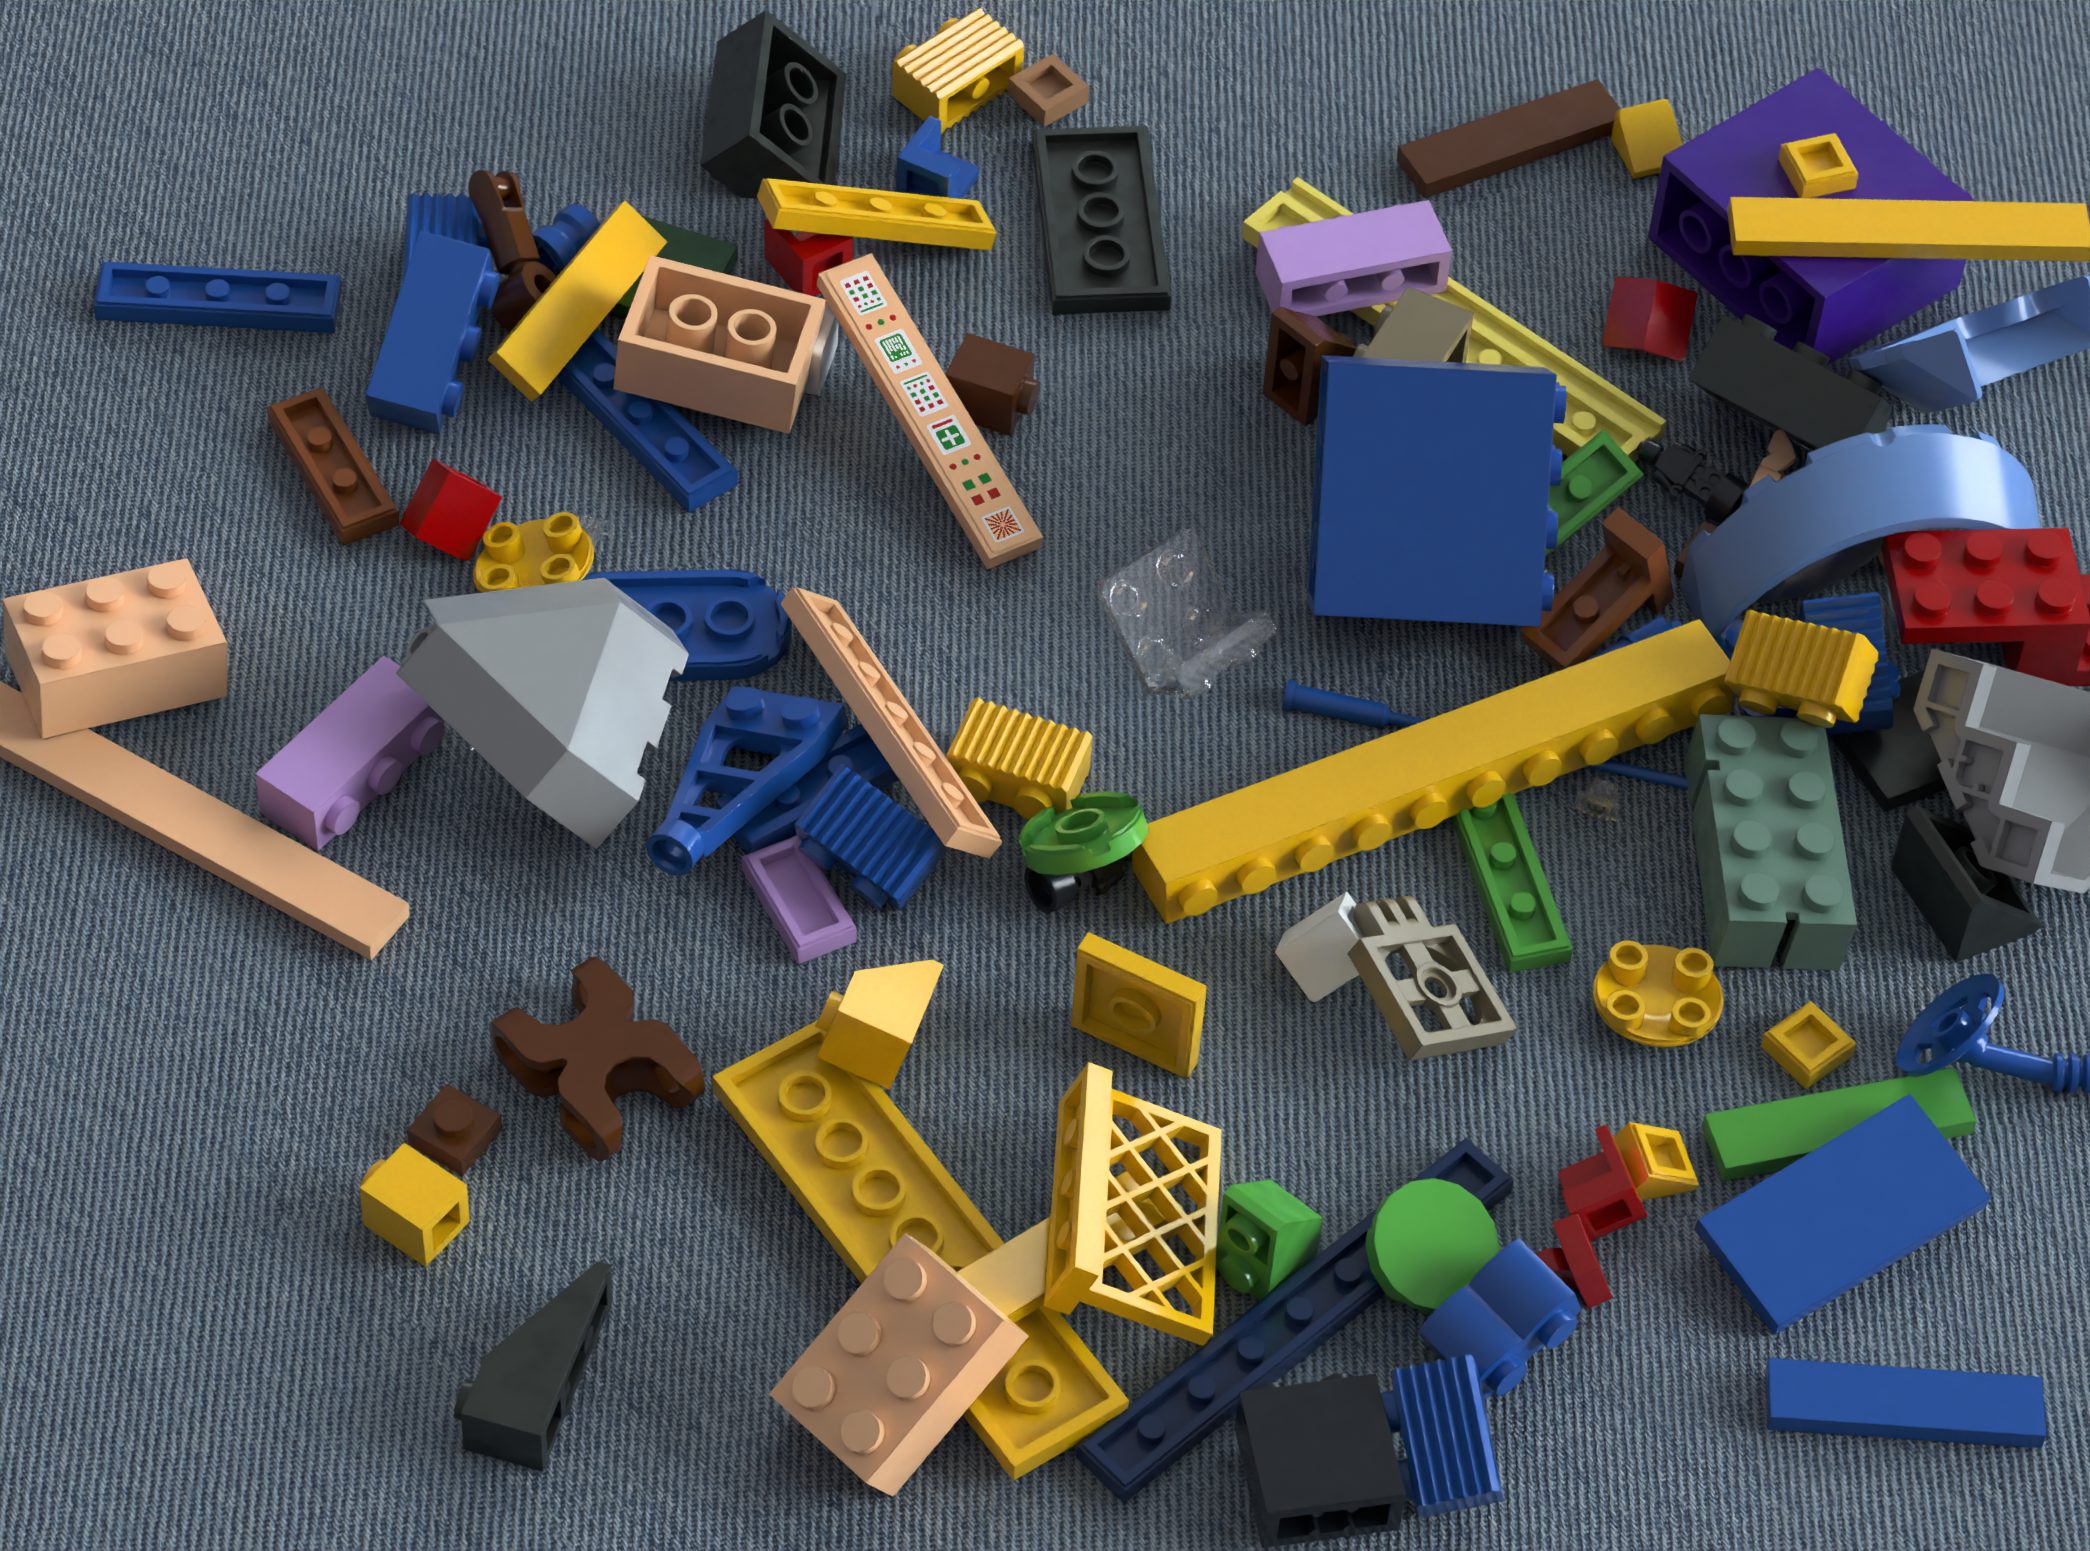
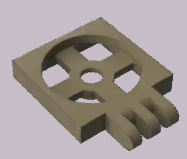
[1347,896,1518,1061]

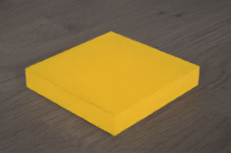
[1071,932,1207,1079]

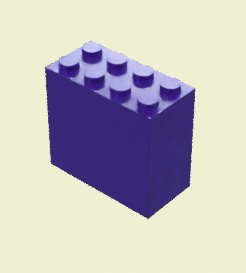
[1648,68,1975,366]

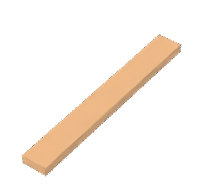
[0,681,410,960]

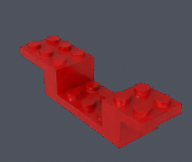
[1881,528,2090,686]

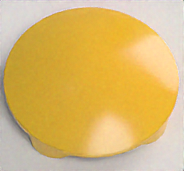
[473,512,594,593]
[1593,940,1724,1047]

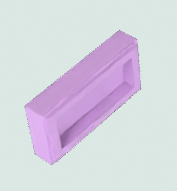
[742,836,857,965]

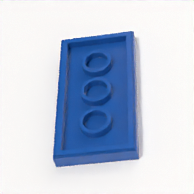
[1694,1094,1991,1335]

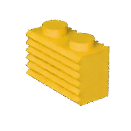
[891,8,1024,134]
[1724,610,1879,728]
[946,697,1093,820]

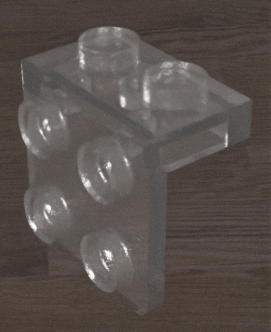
[1097,529,1279,700]

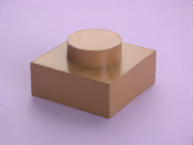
[1008,54,1090,127]

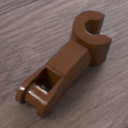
[468,170,557,331]

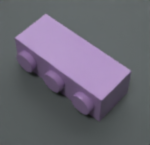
[1255,200,1452,317]
[255,656,445,851]

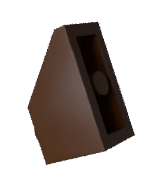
[1262,307,1357,427]

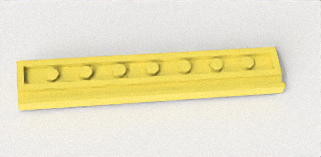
[1241,177,1667,463]

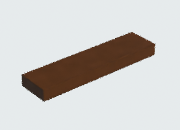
[1397,79,1621,198]

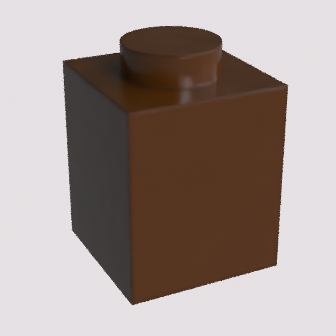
[945,333,1040,436]

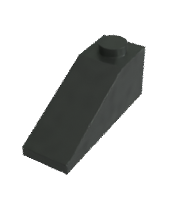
[454,1261,612,1472]

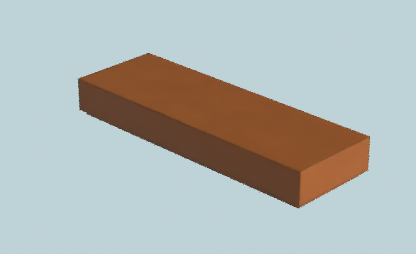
[267,387,400,546]

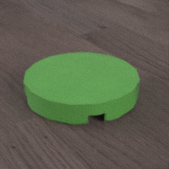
[1018,791,1149,875]
[1365,1178,1500,1316]

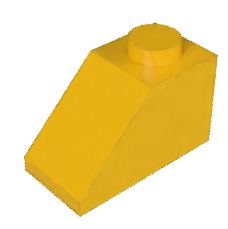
[815,960,944,1090]

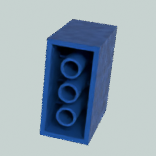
[1307,355,1566,627]

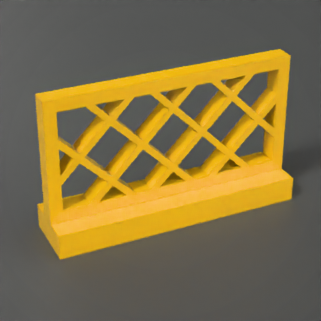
[1044,1062,1221,1346]

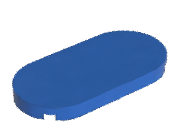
[583,569,792,681]

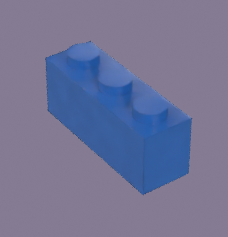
[366,230,500,435]

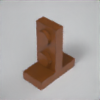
[1520,507,1674,671]

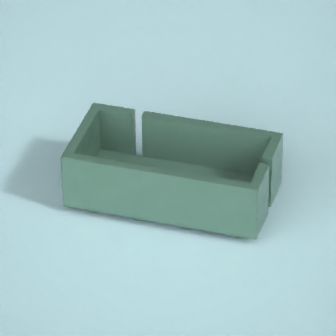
[1684,714,1857,971]

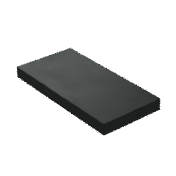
[1031,126,1171,315]

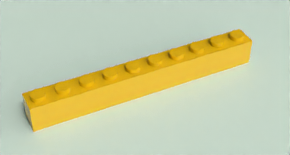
[1132,619,1734,924]

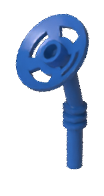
[1896,974,2090,1094]

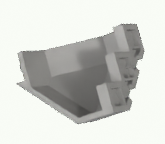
[396,578,689,849]
[1913,649,2090,894]

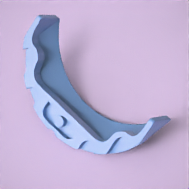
[1849,275,2090,413]
[1680,424,2040,637]

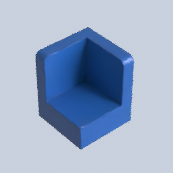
[896,116,979,199]

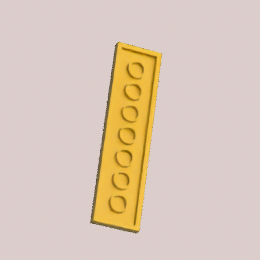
[712,1020,1129,1481]

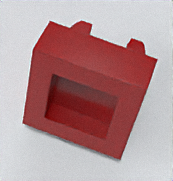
[1536,1213,1613,1308]

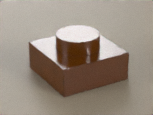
[407,1084,502,1176]

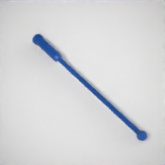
[1282,680,1688,790]

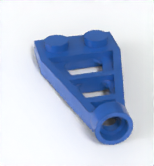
[646,686,848,876]

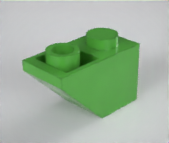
[1216,1179,1323,1301]

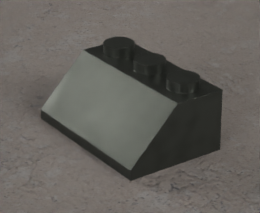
[700,10,847,199]
[1688,314,1892,451]

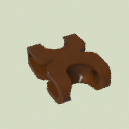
[489,957,705,1161]

